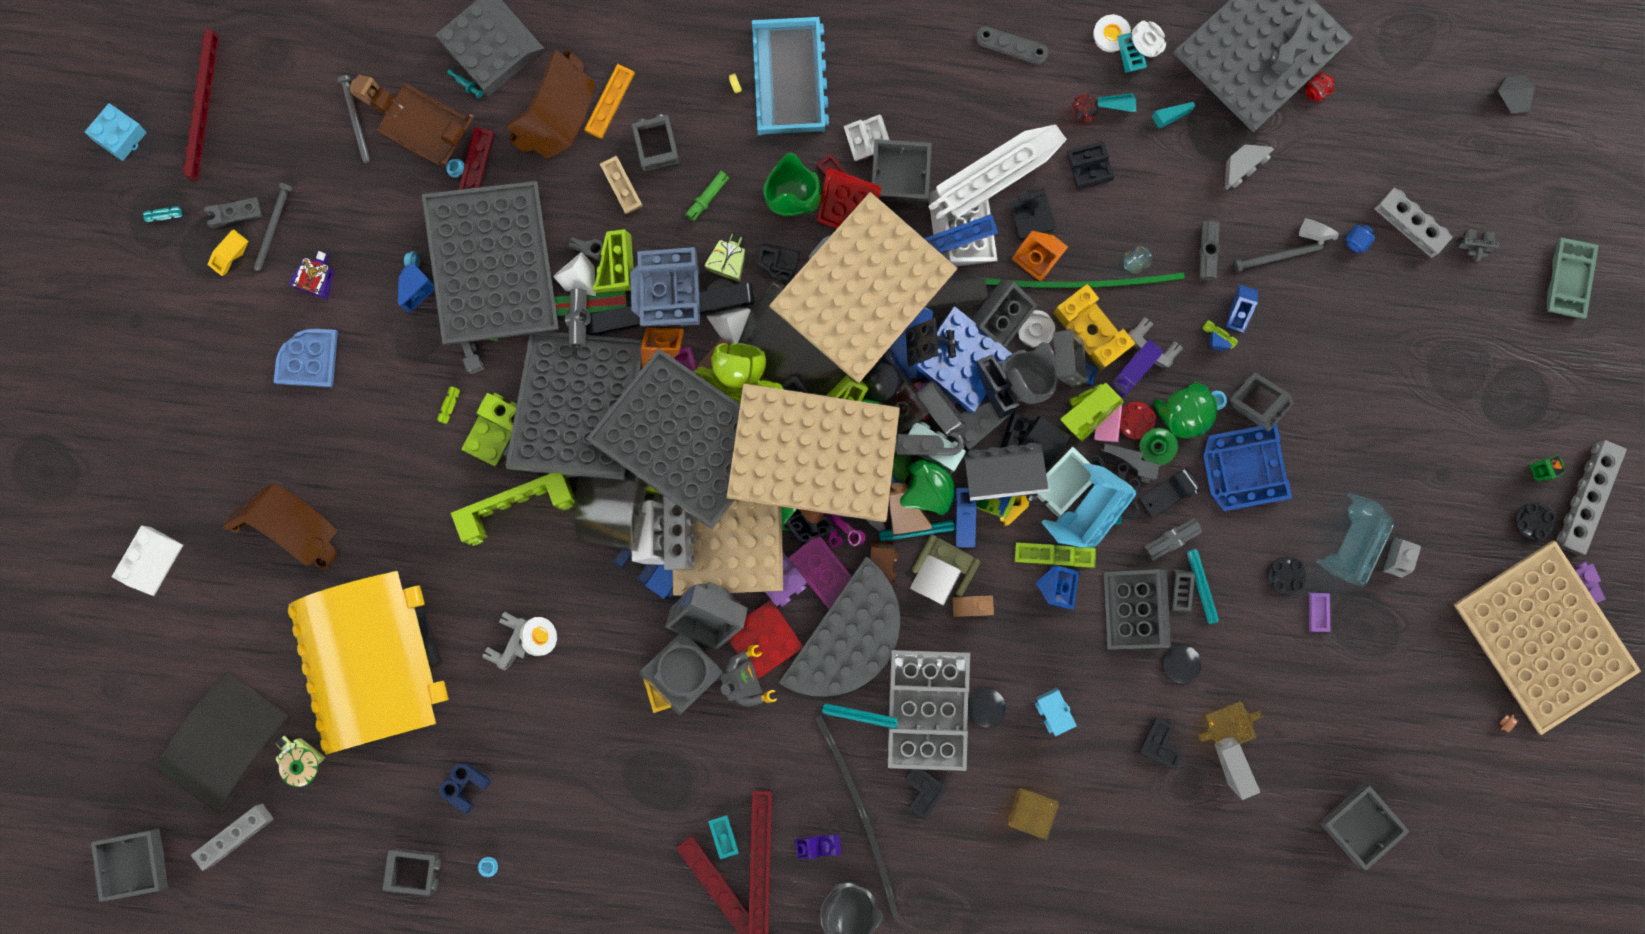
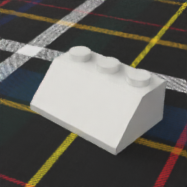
[632,500,664,564]
[112,525,183,596]

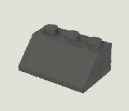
[971,279,1038,348]

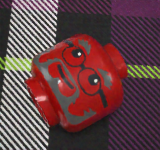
[1305,73,1335,101]

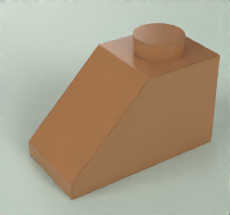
[349,75,380,105]
[952,596,994,617]

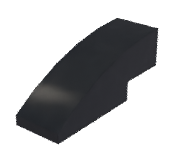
[976,354,1020,419]

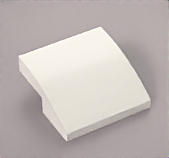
[844,115,889,162]
[910,555,961,605]

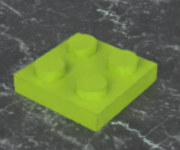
[461,416,512,467]

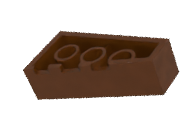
[869,540,898,584]

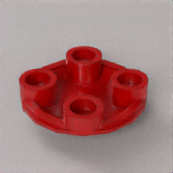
[1120,402,1156,440]

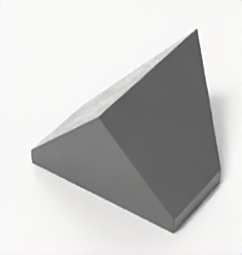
[1498,75,1535,114]

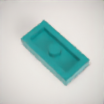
[708,815,739,859]

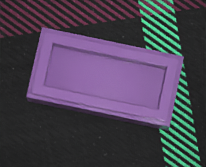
[1309,593,1330,632]

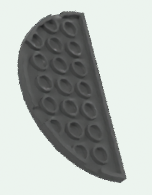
[779,556,900,696]

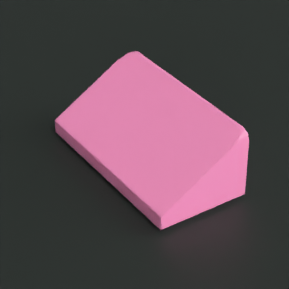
[1094,405,1122,442]

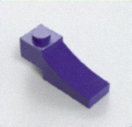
[1109,339,1164,398]

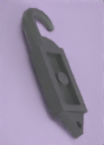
[895,432,964,456]

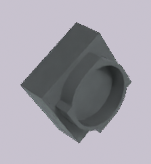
[872,139,932,205]
[665,582,748,650]
[639,634,723,716]
[1319,784,1410,871]
[91,828,168,902]

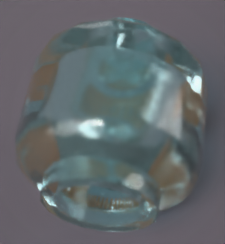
[1123,246,1152,274]

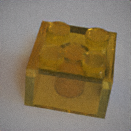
[1007,787,1060,840]

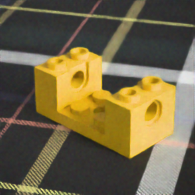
[1053,284,1135,372]

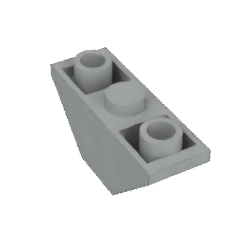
[1224,145,1274,190]

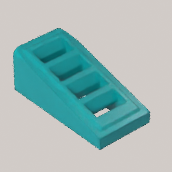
[1117,32,1147,73]
[1096,93,1136,112]
[1152,102,1195,129]

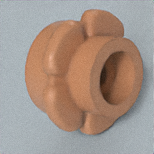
[1499,715,1518,732]

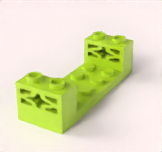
[451,473,577,546]

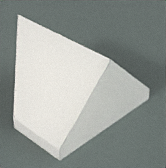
[553,252,596,296]
[706,307,751,344]

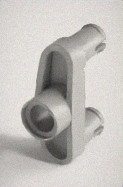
[1128,317,1183,369]
[483,612,529,670]

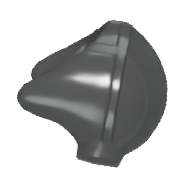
[1001,342,1058,404]
[820,883,883,934]

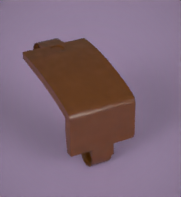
[507,50,595,159]
[370,83,474,168]
[222,483,337,570]

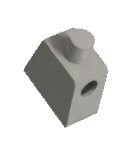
[1383,537,1421,578]

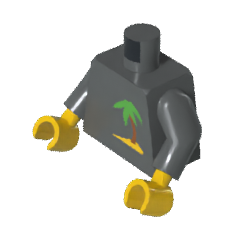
[721,645,777,707]

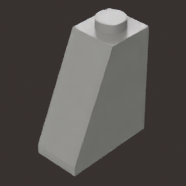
[1214,737,1260,800]

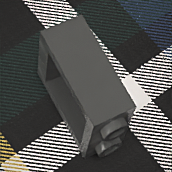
[632,114,680,172]
[1053,329,1087,388]
[1230,372,1294,432]
[383,848,441,896]

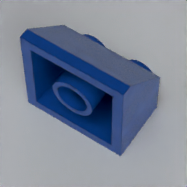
[398,264,435,313]

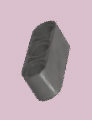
[916,381,966,437]

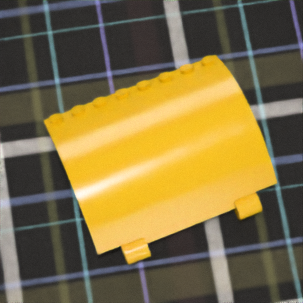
[288,571,449,755]

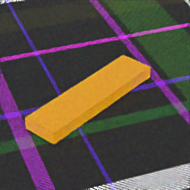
[584,64,635,139]

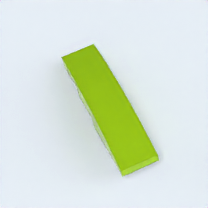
[1015,543,1096,568]

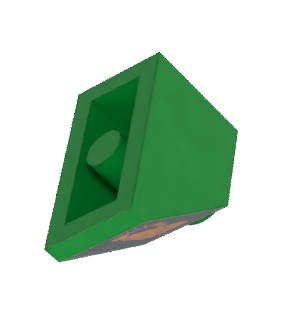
[1529,455,1565,482]

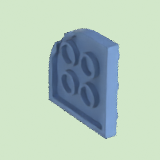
[274,329,338,388]

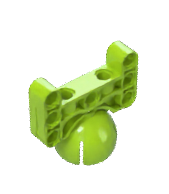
[693,343,784,404]

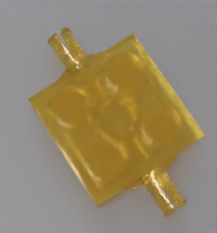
[1198,701,1263,744]

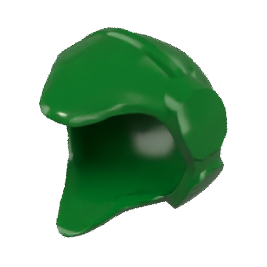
[763,153,822,216]
[1153,380,1217,438]
[900,459,954,515]

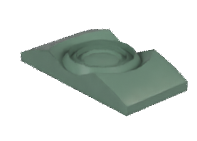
[1547,238,1599,319]

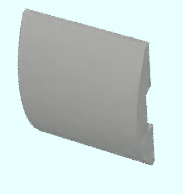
[888,650,970,771]

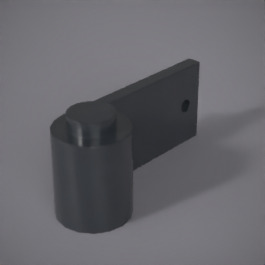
[1139,467,1200,518]

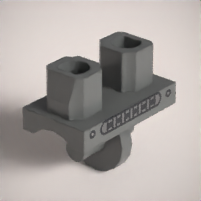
[1458,229,1499,262]

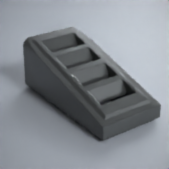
[1171,570,1195,611]

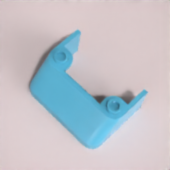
[1042,463,1136,548]

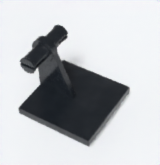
[1009,188,1057,239]
[905,318,957,367]

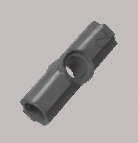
[1199,221,1220,280]
[565,288,591,348]
[1144,518,1202,561]

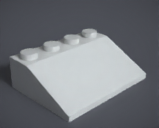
[928,189,998,267]

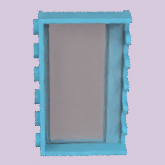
[752,17,829,135]

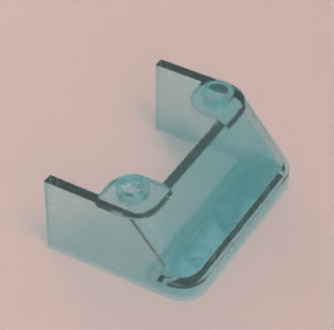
[1316,493,1394,588]

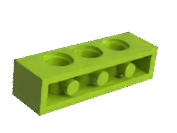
[476,392,517,432]

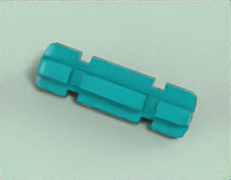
[143,206,182,222]

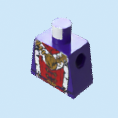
[289,251,334,300]

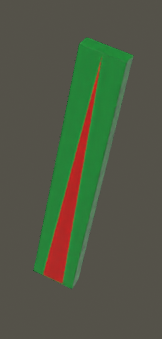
[554,291,627,317]

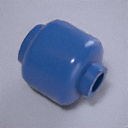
[1346,224,1375,253]

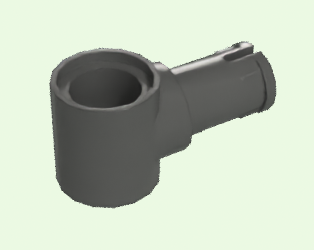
[569,238,603,262]

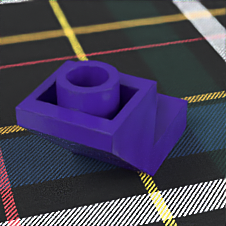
[795,834,841,859]

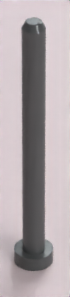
[337,75,370,164]
[254,183,293,271]
[1234,243,1323,273]

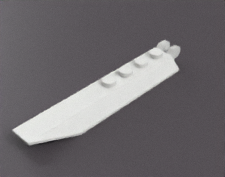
[929,125,1067,220]

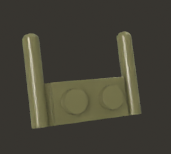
[911,534,981,597]

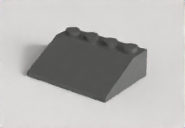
[964,443,1049,501]
[1104,569,1171,650]

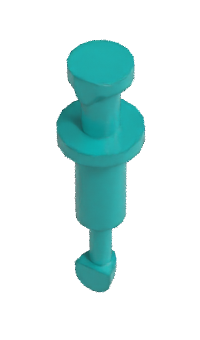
[447,69,484,99]

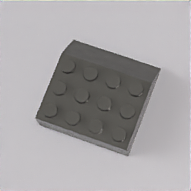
[435,0,545,97]

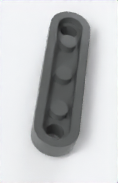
[976,26,1049,64]

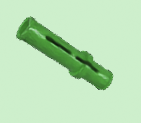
[685,171,729,222]

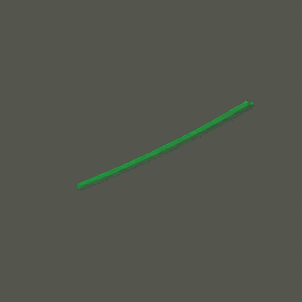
[978,272,1185,289]

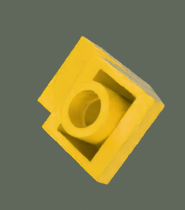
[207,230,249,276]
[1000,495,1029,526]

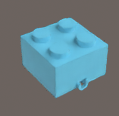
[85,103,147,161]
[1035,687,1077,736]

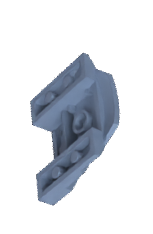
[630,247,700,326]

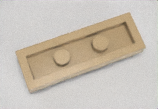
[600,155,643,215]

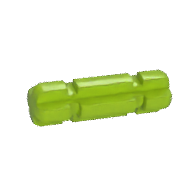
[1203,320,1238,349]
[1069,384,1100,408]
[437,387,460,424]

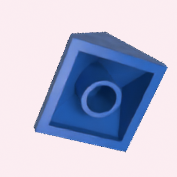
[1036,566,1079,610]

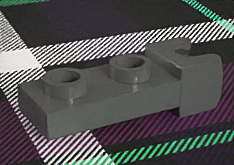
[204,197,263,229]
[461,341,485,374]

